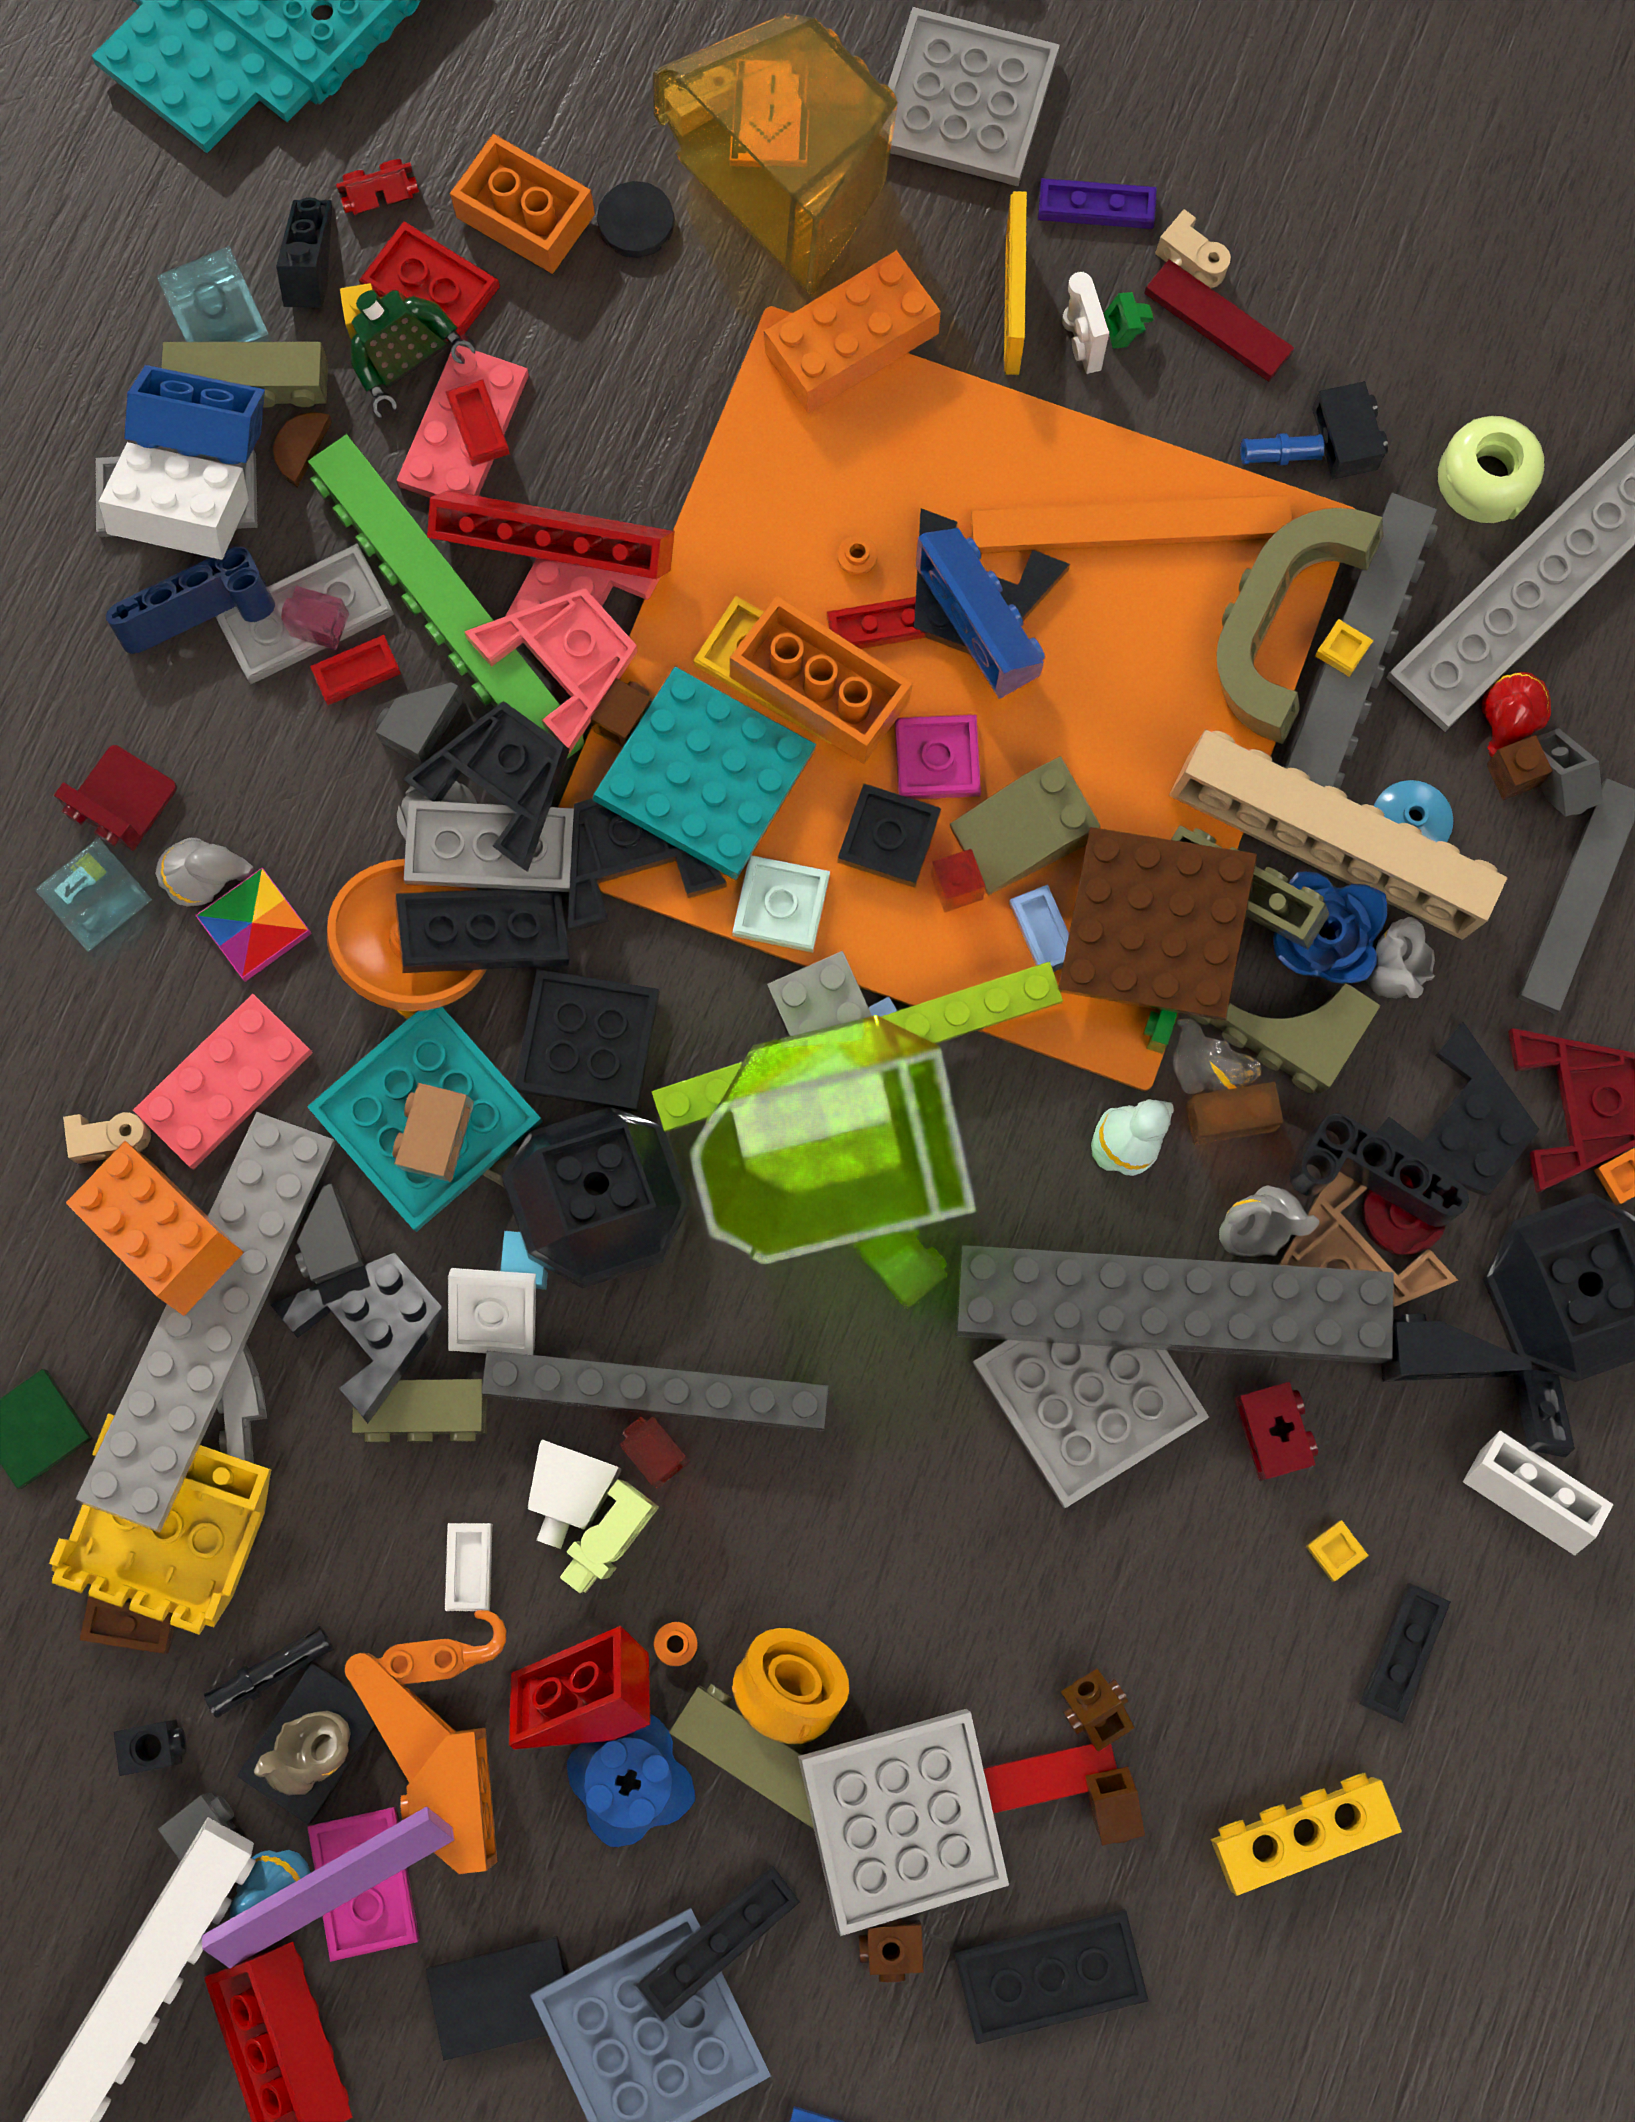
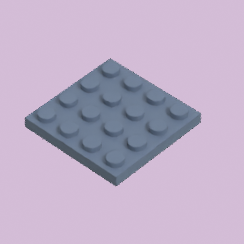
[530,1908,771,2122]

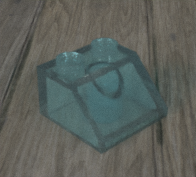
[157,246,268,342]

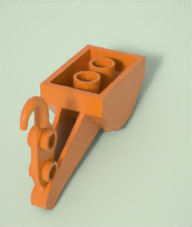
[345,1610,507,1874]

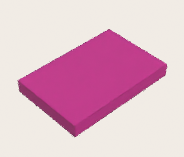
[307,1806,420,1962]

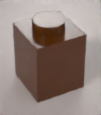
[591,678,652,748]
[1486,735,1553,800]
[1085,1766,1145,1846]

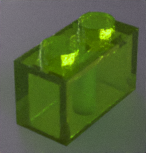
[853,1210,948,1312]

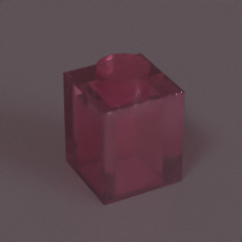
[281,586,349,650]

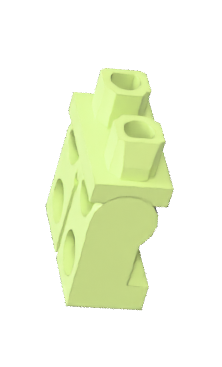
[560,1479,659,1593]

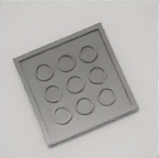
[871,7,1060,186]
[973,1340,1209,1509]
[798,1709,1009,1936]

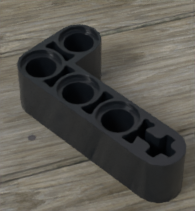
[1289,1113,1469,1227]

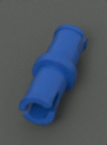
[1240,433,1324,466]

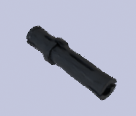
[204,1626,334,1718]

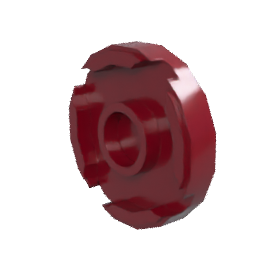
[1362,1174,1446,1255]

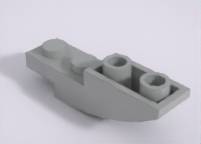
[217,1344,267,1463]

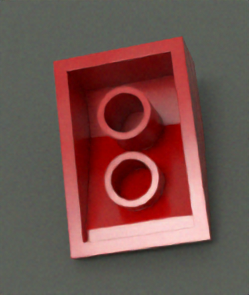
[509,1626,650,1750]

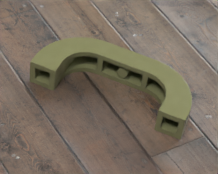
[1217,508,1384,744]

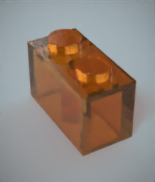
[1186,1082,1283,1145]

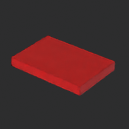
[359,221,500,342]

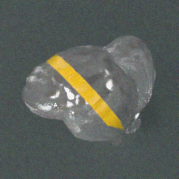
[1173,1018,1262,1094]

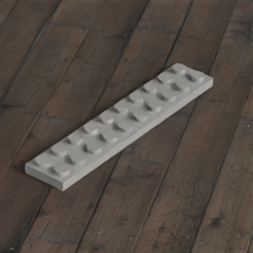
[1386,434,1635,732]
[76,1112,336,1533]

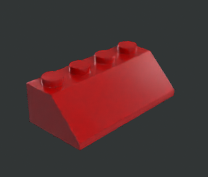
[204,1942,353,2122]

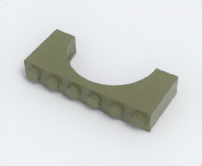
[1188,983,1381,1094]

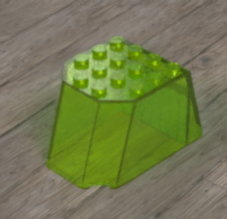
[689,1015,976,1265]

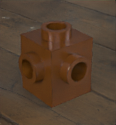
[1061,1668,1135,1752]
[859,1918,924,1982]

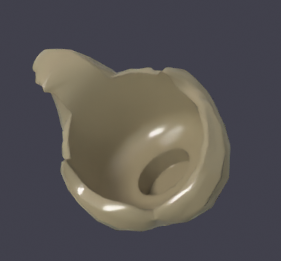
[254,1711,351,1796]

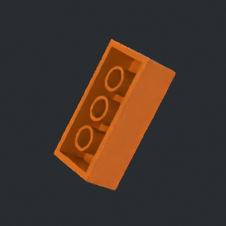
[764,250,941,413]
[729,595,913,764]
[66,1141,244,1316]

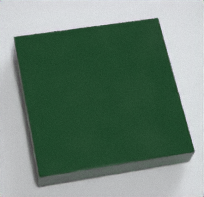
[0,1369,93,1489]

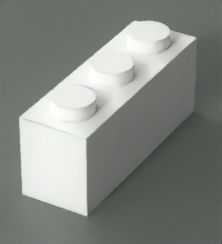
[1463,1431,1613,1555]

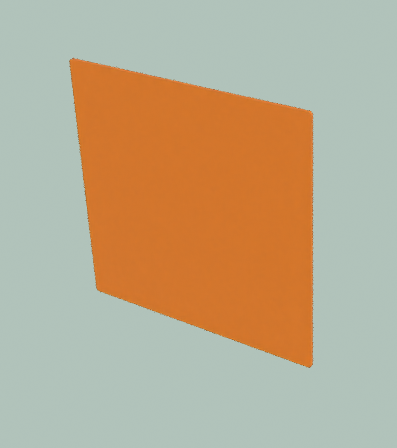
[558,306,1355,1091]

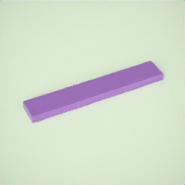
[202,1807,454,1968]

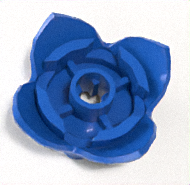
[1273,872,1387,984]
[567,1714,695,1847]

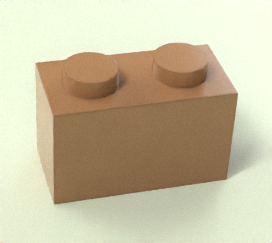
[392,1083,474,1182]

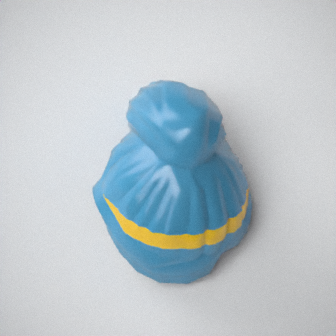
[229,1850,311,1919]

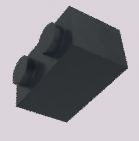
[1312,381,1388,480]

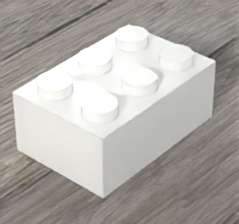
[98,442,249,560]

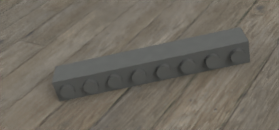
[1285,493,1438,789]
[481,1350,829,1432]

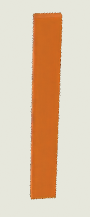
[971,495,1292,553]

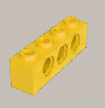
[1210,1773,1402,1896]

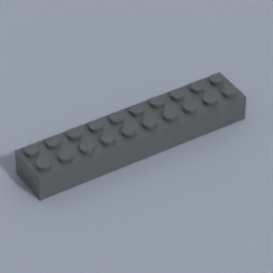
[956,1245,1394,1364]

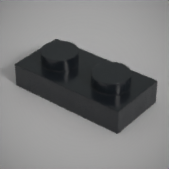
[1513,1369,1575,1457]

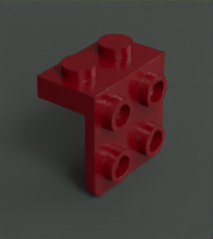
[54,745,177,851]

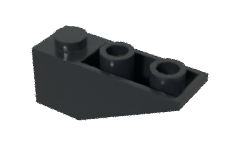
[276,197,332,307]

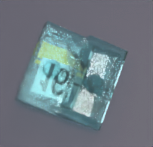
[34,837,152,952]

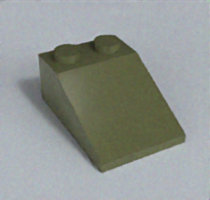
[950,756,1101,896]

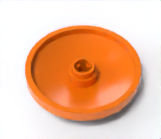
[327,859,487,1011]

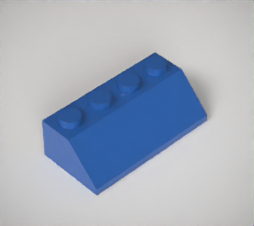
[916,528,1045,699]

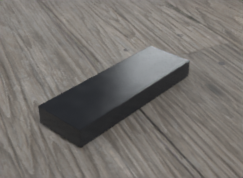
[1359,1583,1451,1723]

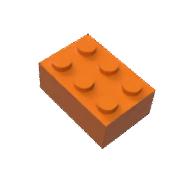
[450,133,595,274]

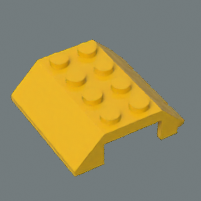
[49,1413,271,1635]

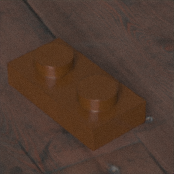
[80,1596,174,1654]

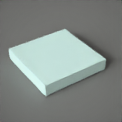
[732,855,830,953]

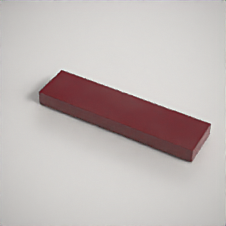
[1144,259,1294,382]

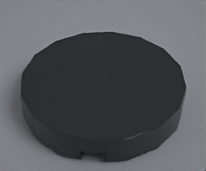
[597,181,675,258]

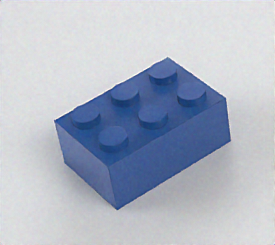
[124,365,265,464]

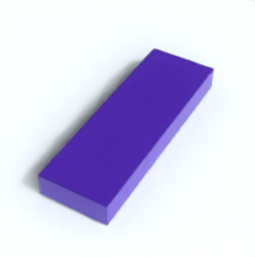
[1038,178,1157,229]

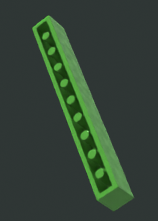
[308,434,585,759]

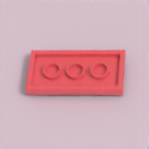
[396,345,529,498]
[133,994,313,1170]

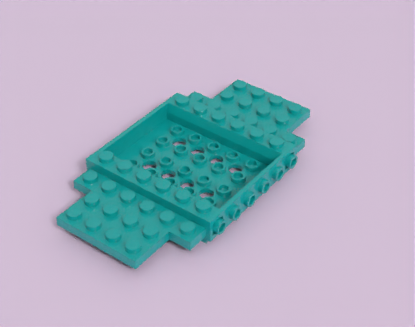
[91,0,421,153]

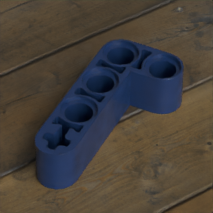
[106,546,275,654]

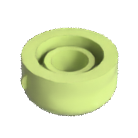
[1438,416,1544,523]

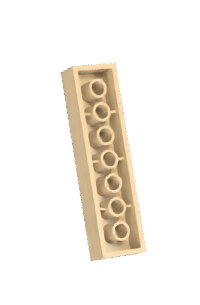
[1169,729,1508,940]

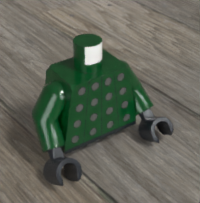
[351,290,475,418]

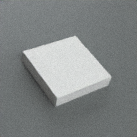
[448,1268,536,1355]

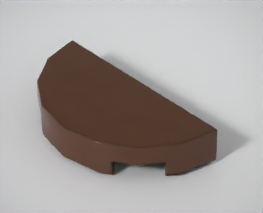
[273,412,332,488]

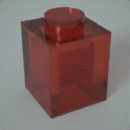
[931,848,986,913]

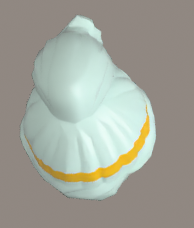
[1091,1099,1174,1176]

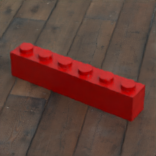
[427,491,675,579]

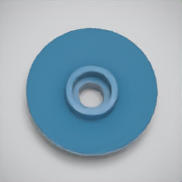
[1374,780,1453,842]

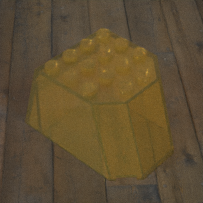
[653,13,898,296]

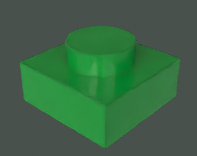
[1143,1009,1178,1054]

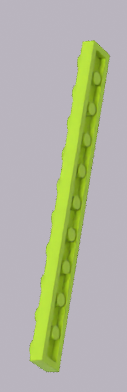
[652,961,1063,1132]

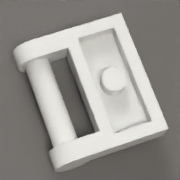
[1062,272,1109,374]

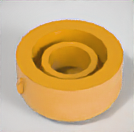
[732,1628,849,1744]

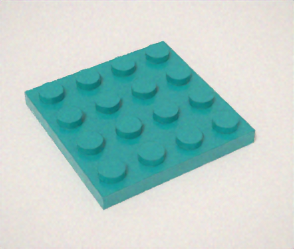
[593,667,816,880]
[307,1007,543,1232]

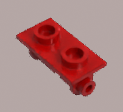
[336,159,419,215]

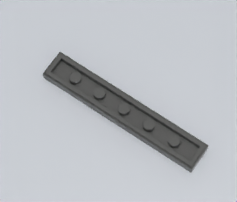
[1517,778,1635,1014]

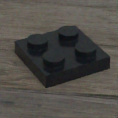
[838,784,941,888]

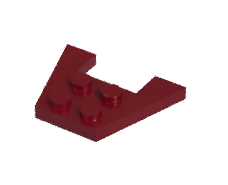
[1508,1028,1635,1194]

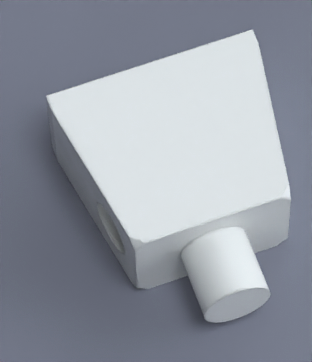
[528,1440,622,1549]

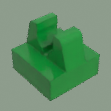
[1103,292,1154,349]

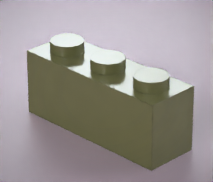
[352,1379,487,1443]

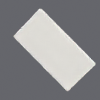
[445,1523,493,1611]

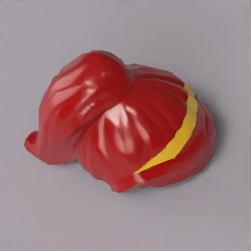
[1482,672,1551,757]

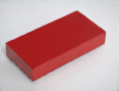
[446,379,510,466]
[310,635,401,705]

